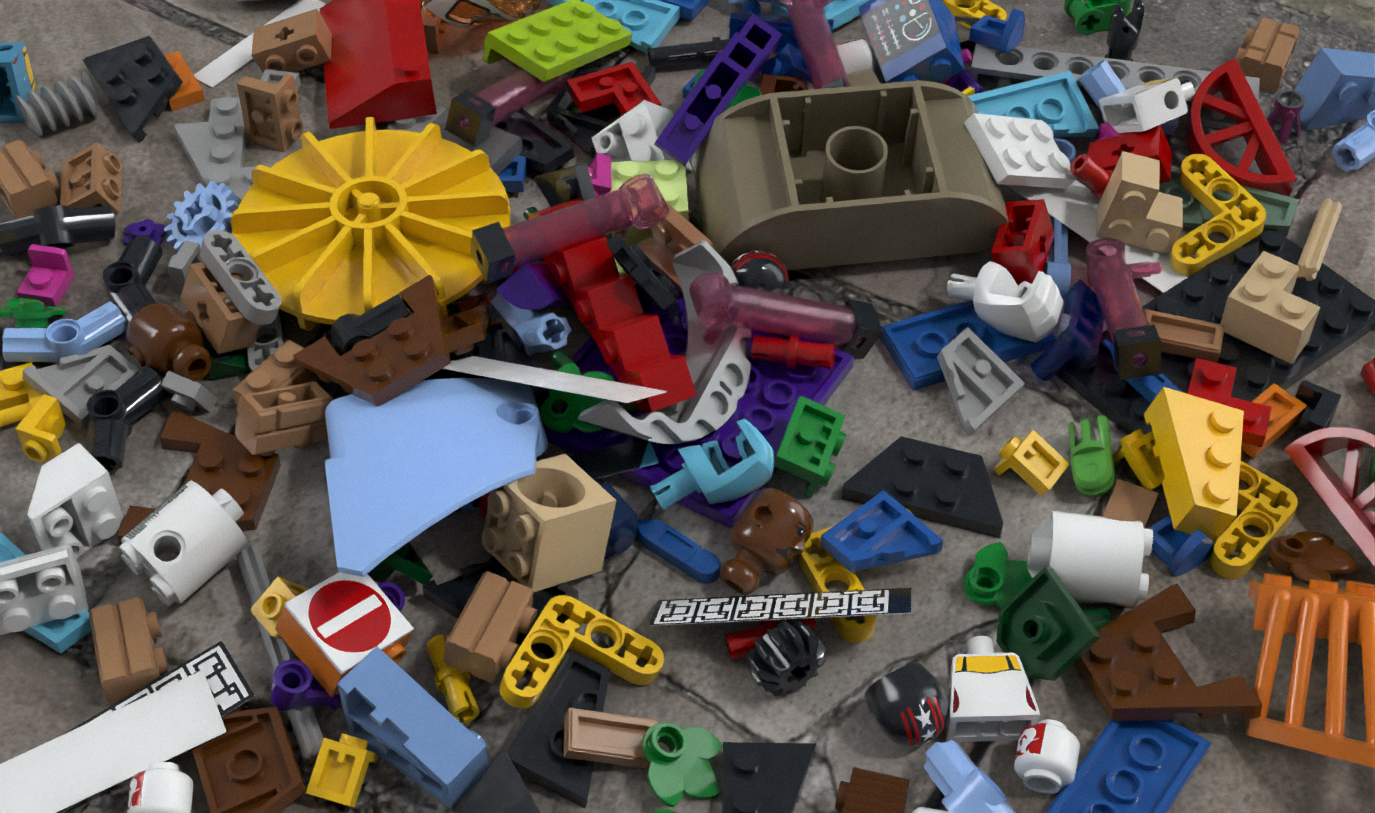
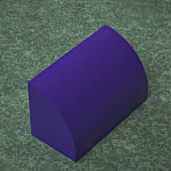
[497,263,573,310]

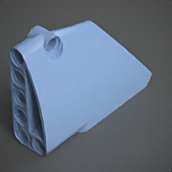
[325,378,548,577]

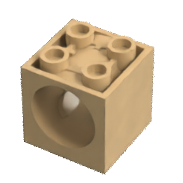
[482,454,616,592]

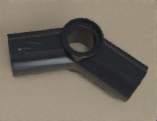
[0,205,116,256]
[102,235,163,325]
[317,294,411,399]
[85,367,170,475]

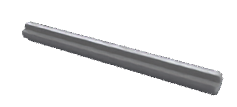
[236,546,323,765]

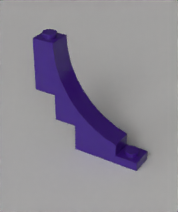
[654,14,782,166]

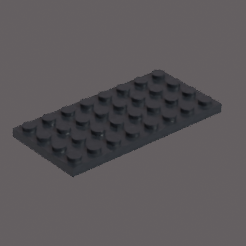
[1053,228,1375,435]

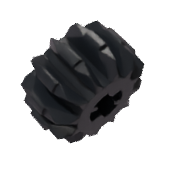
[747,619,826,697]

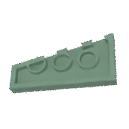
[1159,166,1299,236]

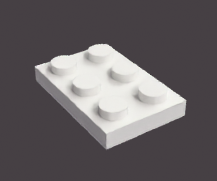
[964,113,1077,188]

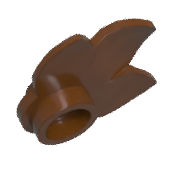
[1268,531,1358,585]

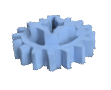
[164,181,241,251]

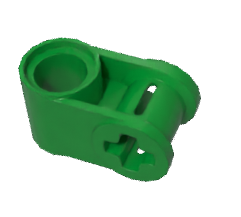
[1064,0,1132,35]

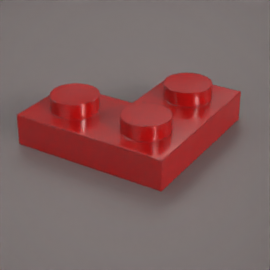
[567,61,661,116]
[1187,358,1272,447]

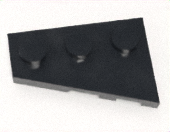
[491,95,575,174]
[507,650,610,808]
[722,742,817,813]

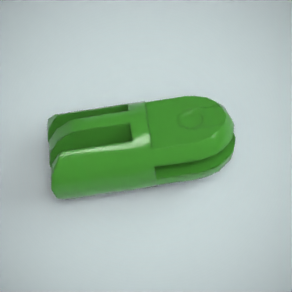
[1067,416,1115,497]

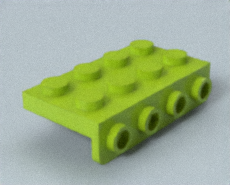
[482,0,633,82]

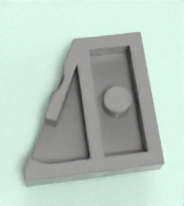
[937,327,1025,436]
[22,345,140,427]

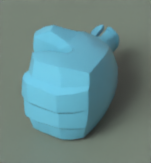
[650,418,774,510]

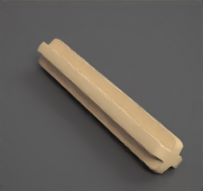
[1297,198,1342,281]

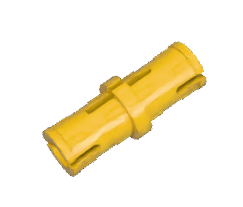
[426,634,480,724]

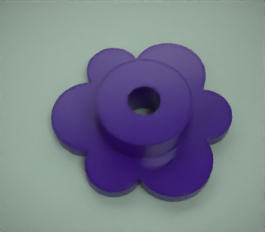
[123,219,166,246]

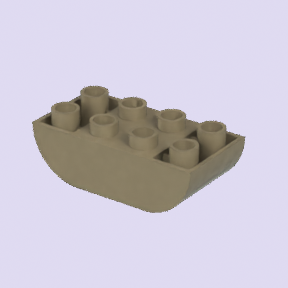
[691,80,1009,270]

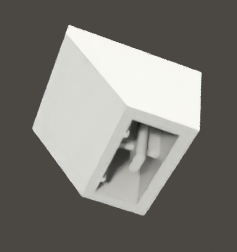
[592,100,693,196]
[27,443,124,559]
[0,543,89,635]

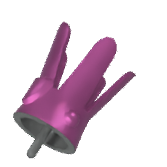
[1267,89,1305,143]

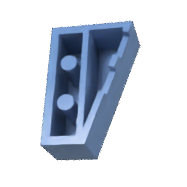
[1295,48,1375,131]
[337,646,489,810]

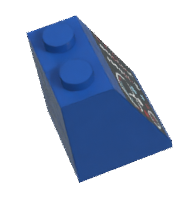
[859,0,965,83]

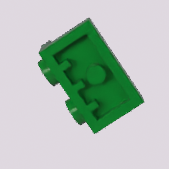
[774,395,846,498]

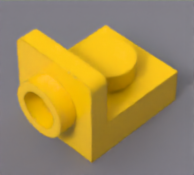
[15,394,66,463]
[1112,429,1165,490]
[993,430,1070,496]
[251,576,309,638]
[306,733,379,808]

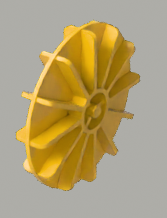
[231,117,511,331]

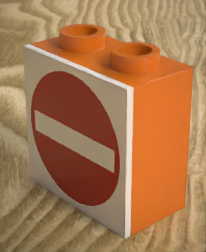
[275,572,414,698]

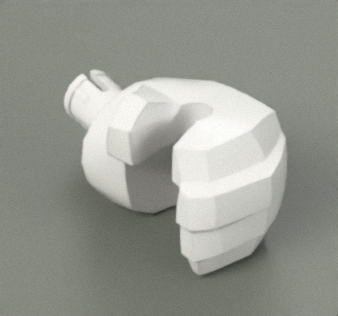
[947,261,1063,342]

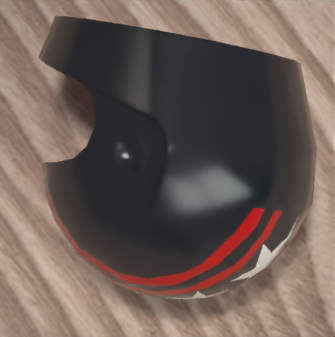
[730,251,789,323]
[864,663,949,747]

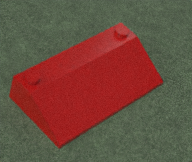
[319,0,437,129]

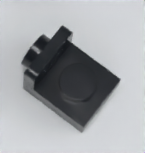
[1295,380,1342,436]

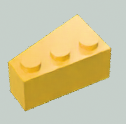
[1144,387,1244,542]

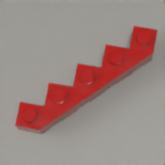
[527,199,697,412]

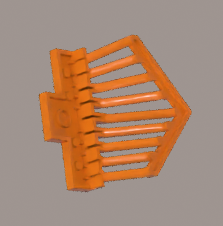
[1245,573,1375,768]

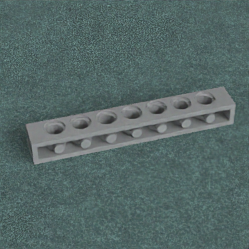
[970,43,1260,129]

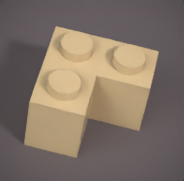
[1096,151,1183,255]
[1220,251,1320,364]

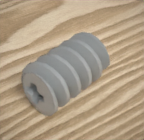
[16,71,99,137]

